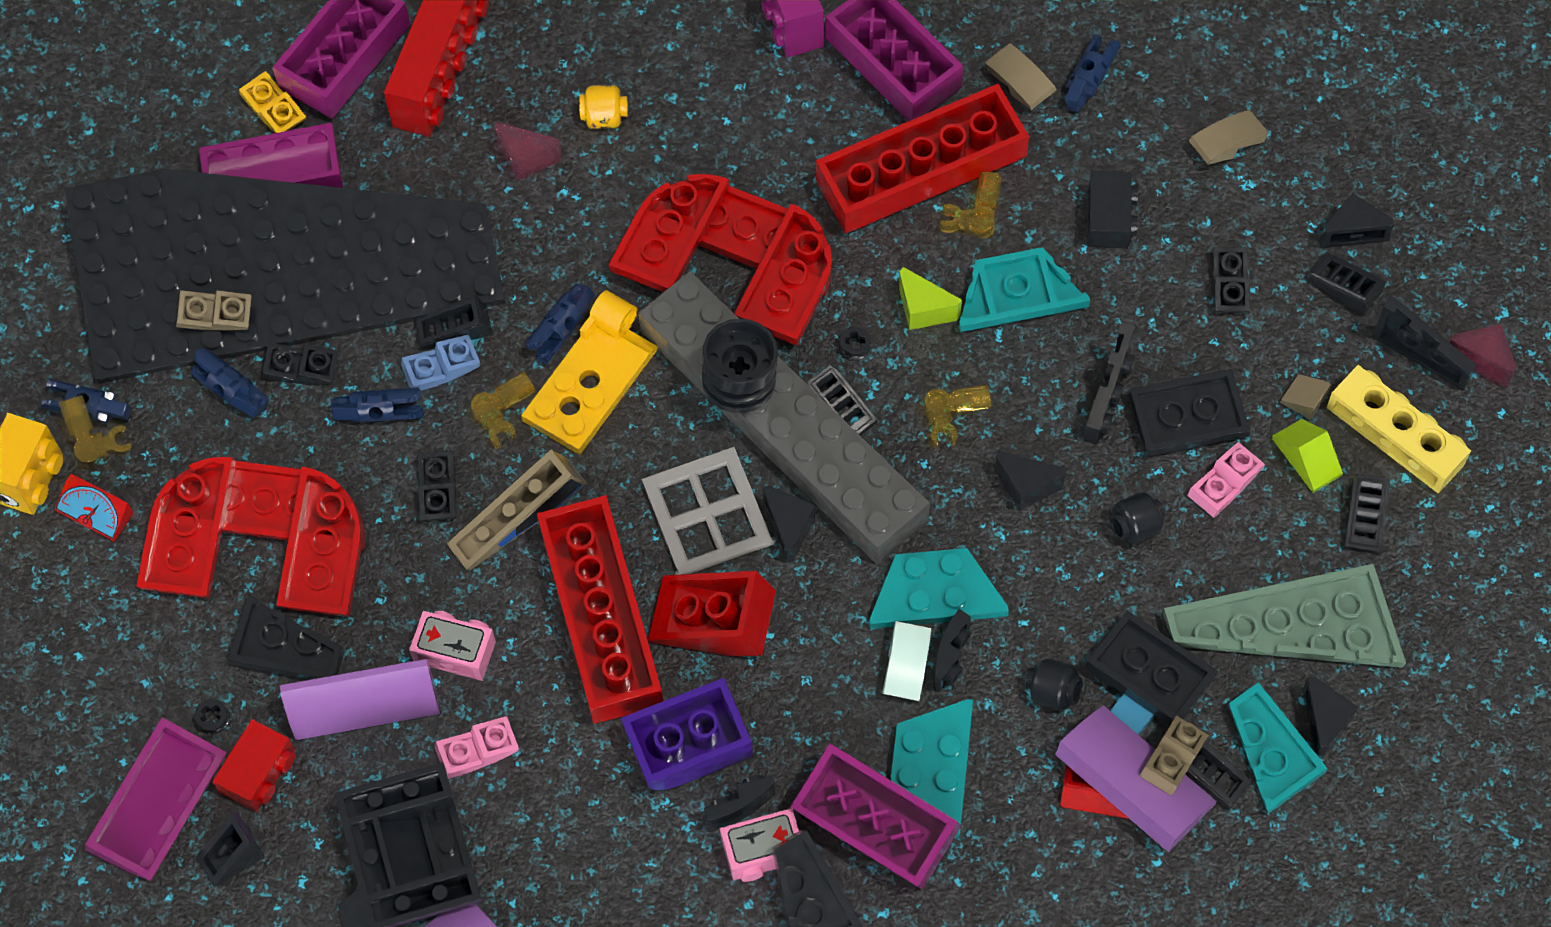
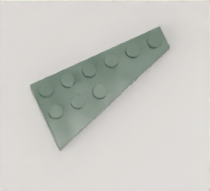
[1163,564,1406,668]

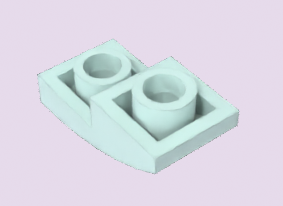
[882,621,931,701]

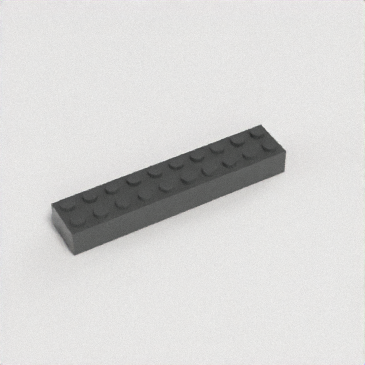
[638,271,930,564]

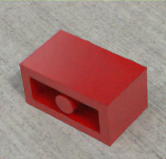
[212,719,295,812]

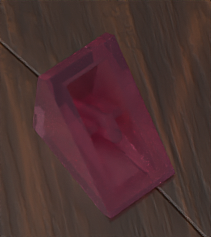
[494,122,562,181]
[1449,324,1517,388]

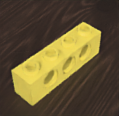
[1327,365,1471,494]

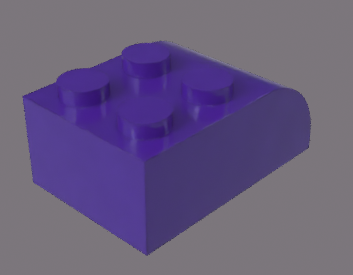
[621,678,753,790]

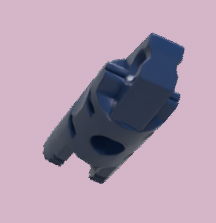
[1065,34,1121,113]
[525,284,595,365]
[191,347,269,418]
[39,379,132,423]
[332,387,424,422]

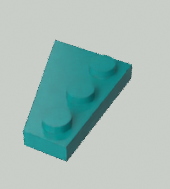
[1229,682,1328,815]

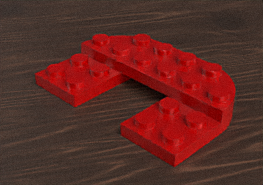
[609,174,832,346]
[136,457,365,618]

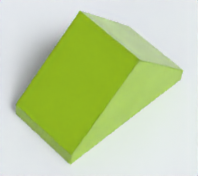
[899,267,962,330]
[1272,419,1343,493]

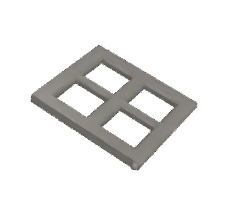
[642,447,776,575]

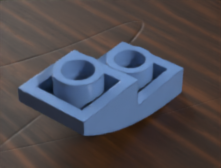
[401,335,480,391]

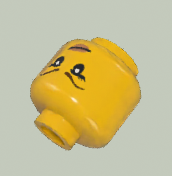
[580,85,628,129]

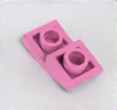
[1187,442,1265,518]
[434,716,519,779]

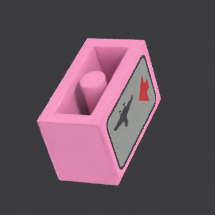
[409,611,496,681]
[720,808,799,882]

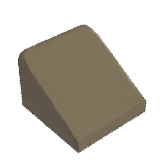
[1280,374,1331,420]

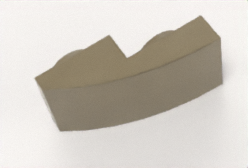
[985,43,1056,110]
[1189,110,1269,165]
[176,290,251,330]
[1140,716,1208,796]

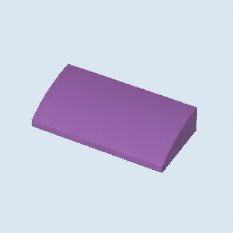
[280,659,440,740]
[1055,705,1217,852]

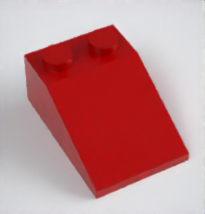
[648,571,776,656]

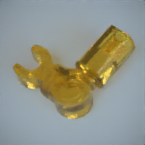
[940,172,1002,238]
[471,371,535,449]
[924,384,991,448]
[59,395,132,463]

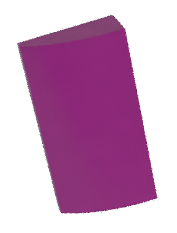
[199,123,344,188]
[85,717,227,882]

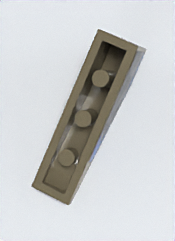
[447,450,587,571]

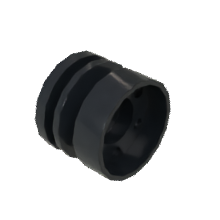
[702,318,778,413]

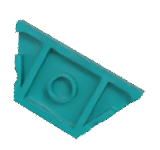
[959,247,1090,332]
[869,548,1009,629]
[891,699,973,839]

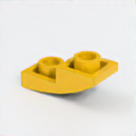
[239,71,306,133]

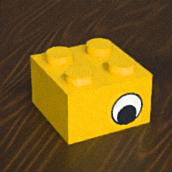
[0,413,63,515]

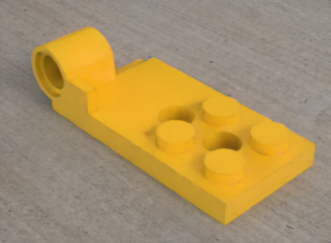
[521,290,658,455]

